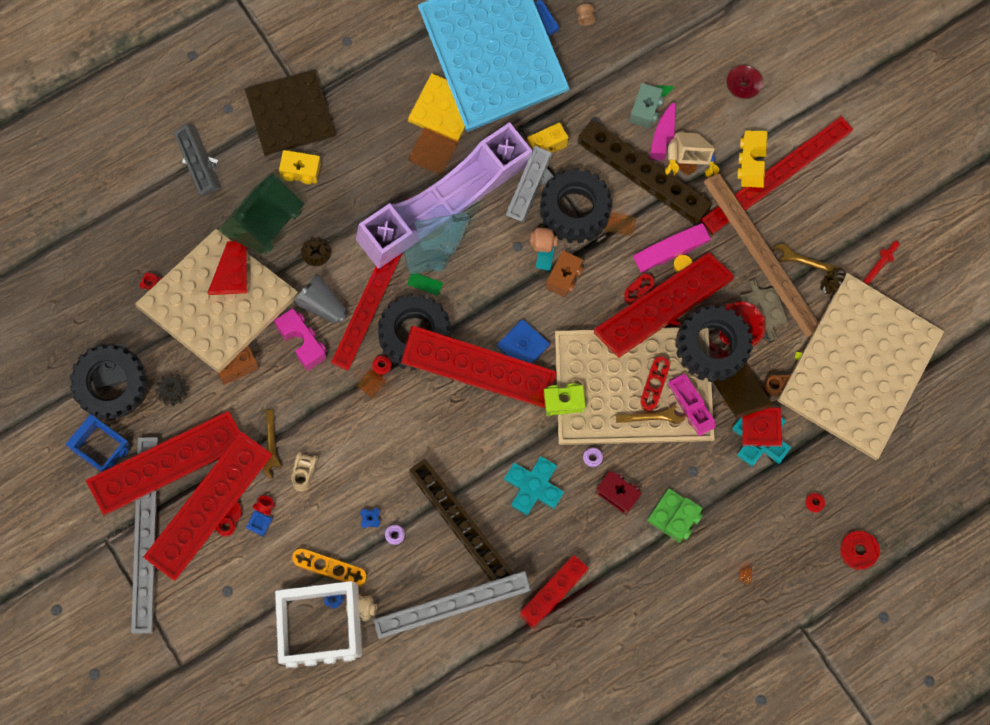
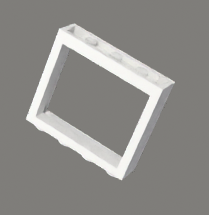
[275,581,362,668]

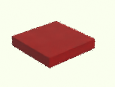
[742,407,782,447]

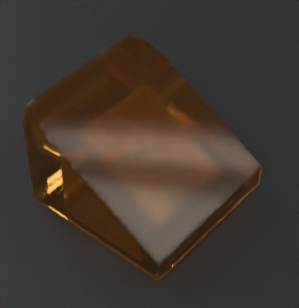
[357,370,387,398]

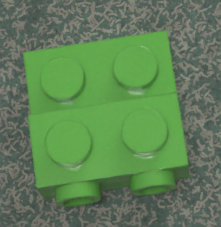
[647,489,703,543]

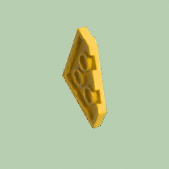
[408,73,466,143]

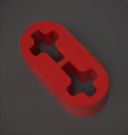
[624,274,654,305]

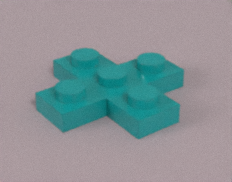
[732,417,791,467]
[504,456,564,516]

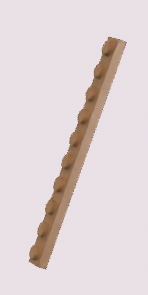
[704,174,819,338]

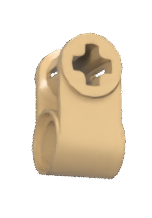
[291,451,318,491]

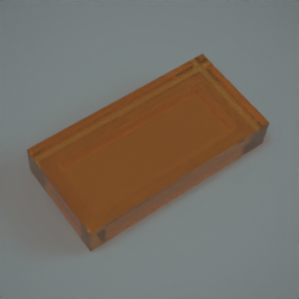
[603,212,636,236]

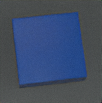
[246,510,273,537]

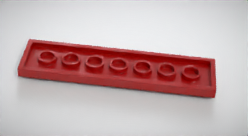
[594,252,734,358]
[401,326,557,409]
[85,411,240,517]
[143,431,273,582]

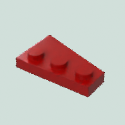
[208,240,247,295]

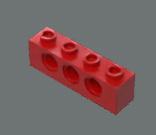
[519,555,589,630]

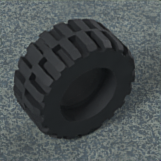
[540,168,612,243]
[378,294,451,370]
[675,305,753,382]
[70,344,148,419]

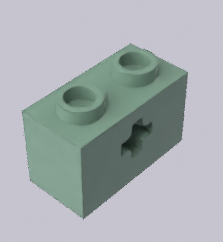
[629,83,664,129]

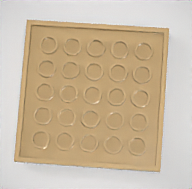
[135,229,299,373]

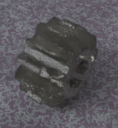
[155,373,189,407]

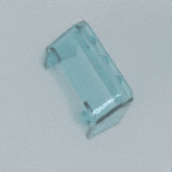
[404,212,471,275]

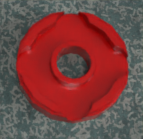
[840,531,880,570]

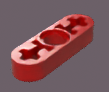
[640,357,670,411]

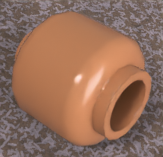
[530,227,557,253]

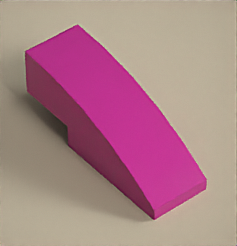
[649,103,676,161]
[668,373,716,436]

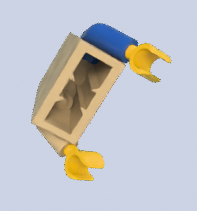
[665,131,719,177]

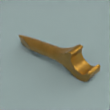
[773,244,838,272]
[616,406,687,424]
[263,410,281,479]

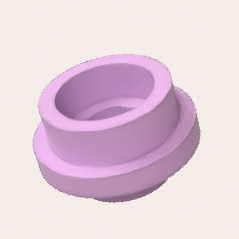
[583,448,603,467]
[385,525,405,545]

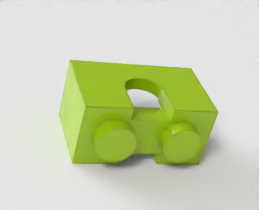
[544,383,585,416]

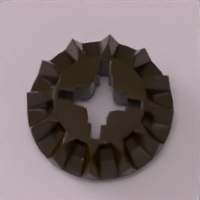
[301,237,331,267]
[820,267,846,294]

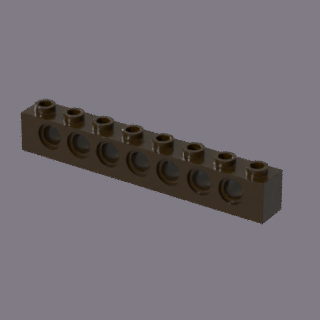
[577,120,712,226]
[409,458,514,582]

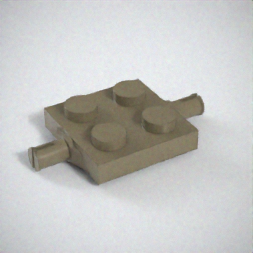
[739,279,788,341]

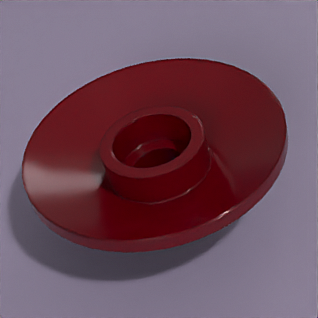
[726,65,763,99]

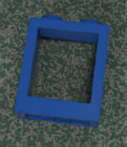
[65,414,130,473]

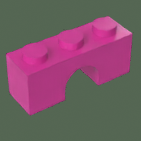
[274,309,327,371]

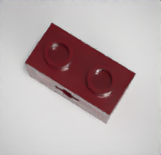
[595,471,642,516]

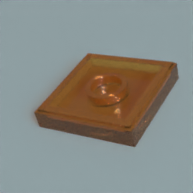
[408,128,458,175]

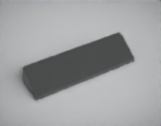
[174,123,221,196]

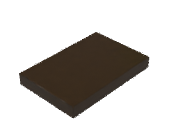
[713,363,772,419]

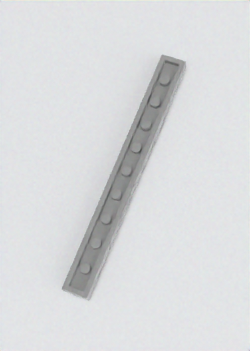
[131,437,159,634]

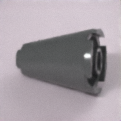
[293,274,347,324]

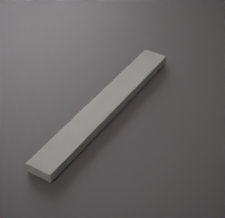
[374,571,532,639]

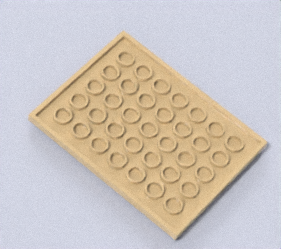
[777,273,944,460]
[555,328,714,445]

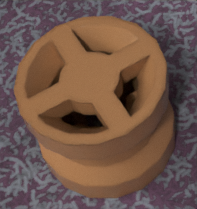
[576,4,596,26]

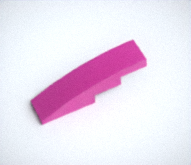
[633,223,711,273]

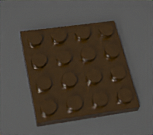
[244,70,336,156]

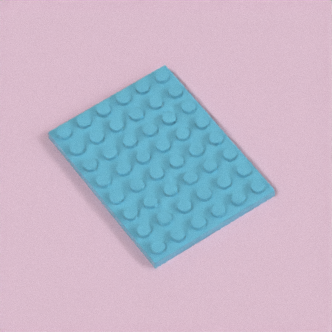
[418,0,570,132]

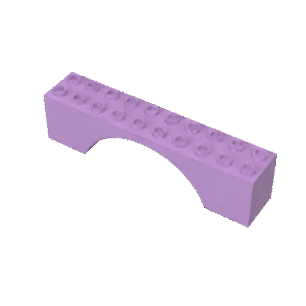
[356,122,532,269]

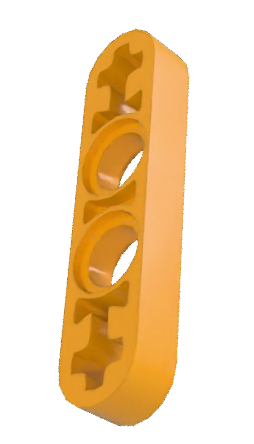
[292,549,367,587]

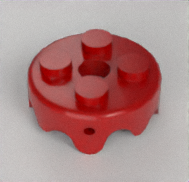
[719,301,766,347]

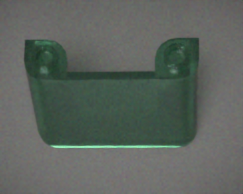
[218,173,304,254]

